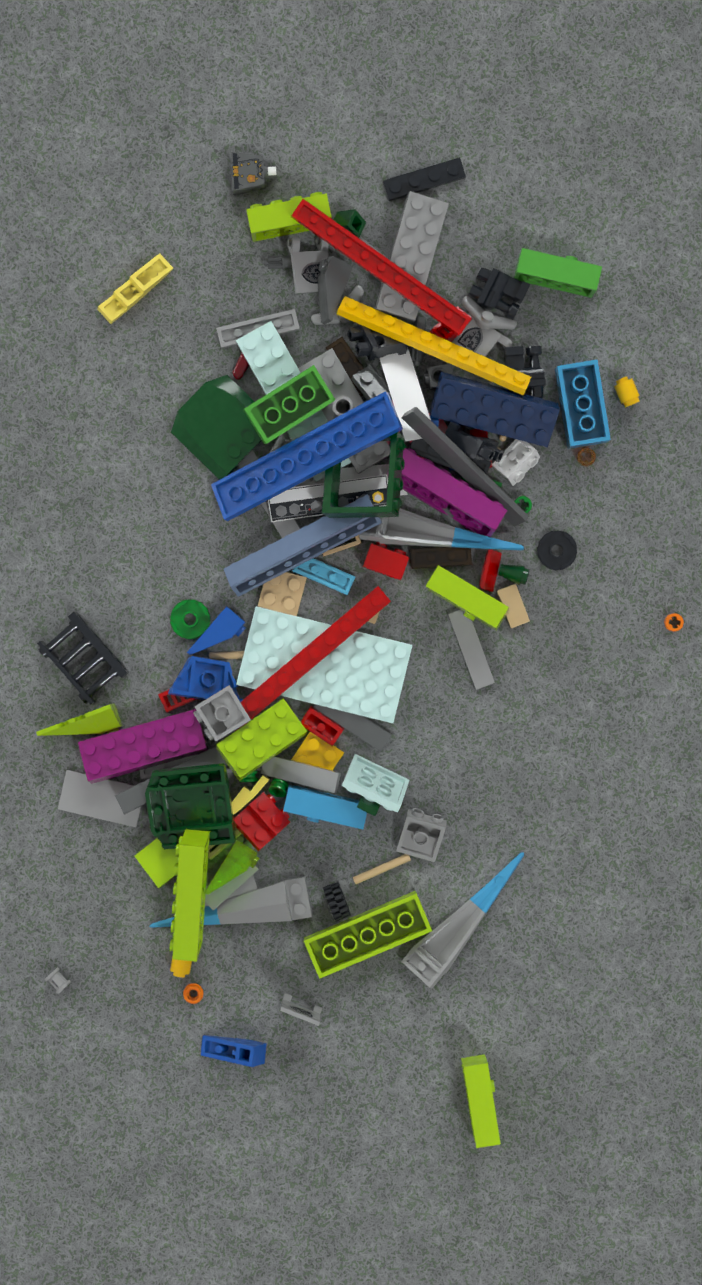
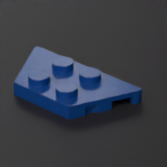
[168,656,242,702]

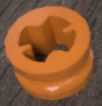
[664,613,684,632]

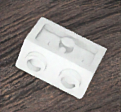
[492,439,540,486]

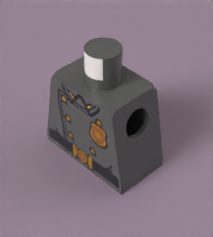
[231,152,277,195]

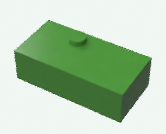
[514,248,602,298]
[243,365,335,444]

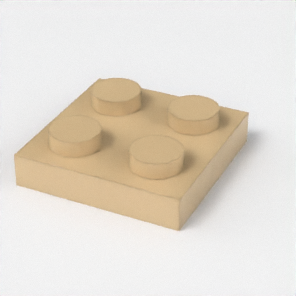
[258,572,307,616]

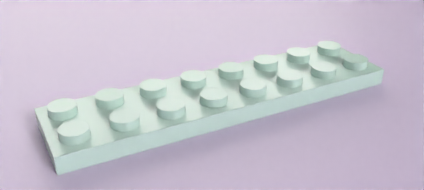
[236,321,351,482]

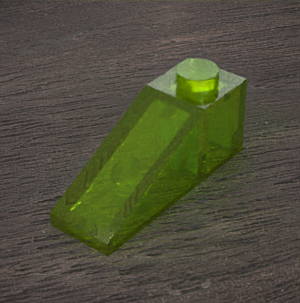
[205,840,260,895]

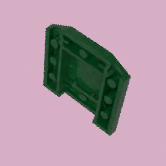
[171,375,262,480]
[145,763,236,850]

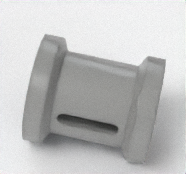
[44,967,71,994]

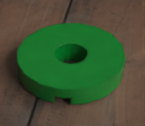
[170,599,210,639]

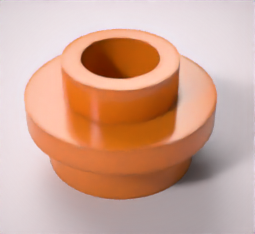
[183,983,204,1004]

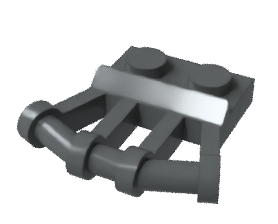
[351,358,392,400]

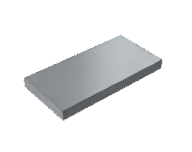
[58,769,142,827]

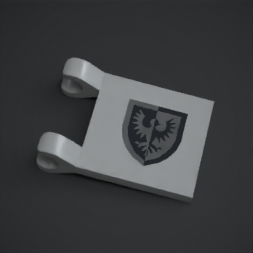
[287,237,329,294]
[452,313,513,357]
[280,993,322,1026]

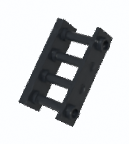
[37,612,129,705]

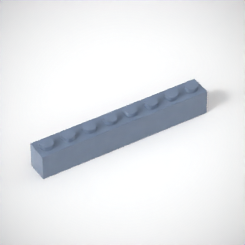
[223,494,382,597]

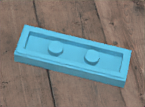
[292,558,355,595]

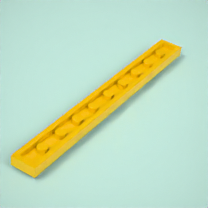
[336,296,531,395]

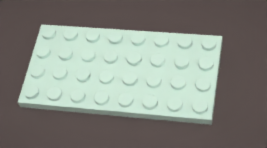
[236,606,412,723]

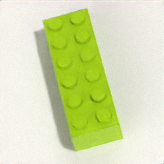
[170,829,210,962]
[304,890,432,979]

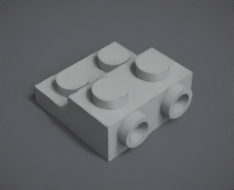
[193,685,251,742]
[396,808,447,862]

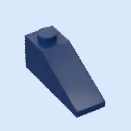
[187,606,246,655]
[201,1035,267,1067]

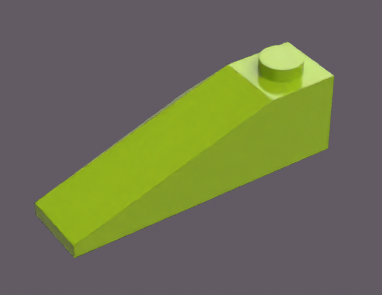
[36,703,123,736]

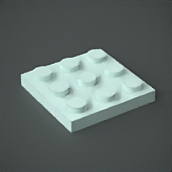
[342,754,409,813]

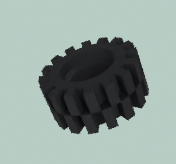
[323,882,351,921]

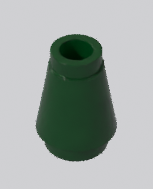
[498,564,530,585]

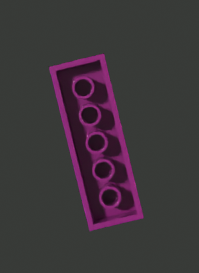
[386,448,507,537]
[78,709,208,784]

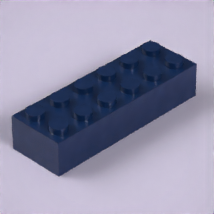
[430,372,560,448]

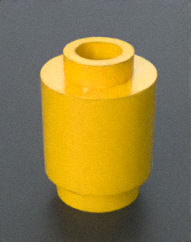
[614,376,640,408]
[170,956,192,977]

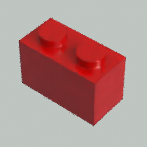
[363,542,409,581]

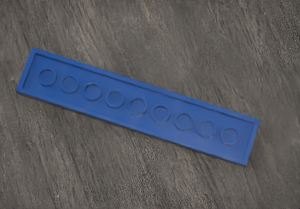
[211,391,403,521]

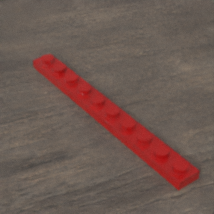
[291,199,471,336]
[234,586,391,731]

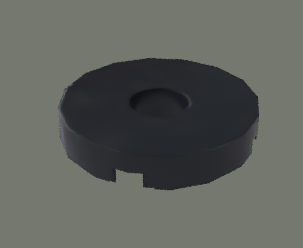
[537,530,577,571]

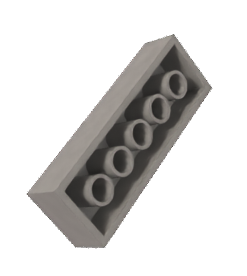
[375,191,449,324]

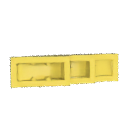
[97,253,173,324]
[231,775,270,815]

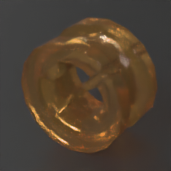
[577,448,596,467]

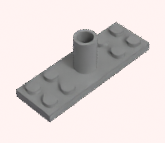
[298,348,390,474]

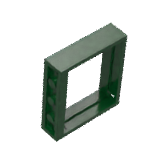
[322,432,406,518]

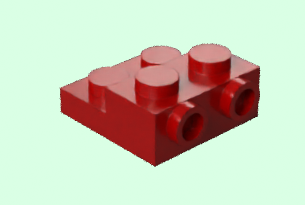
[234,792,290,852]

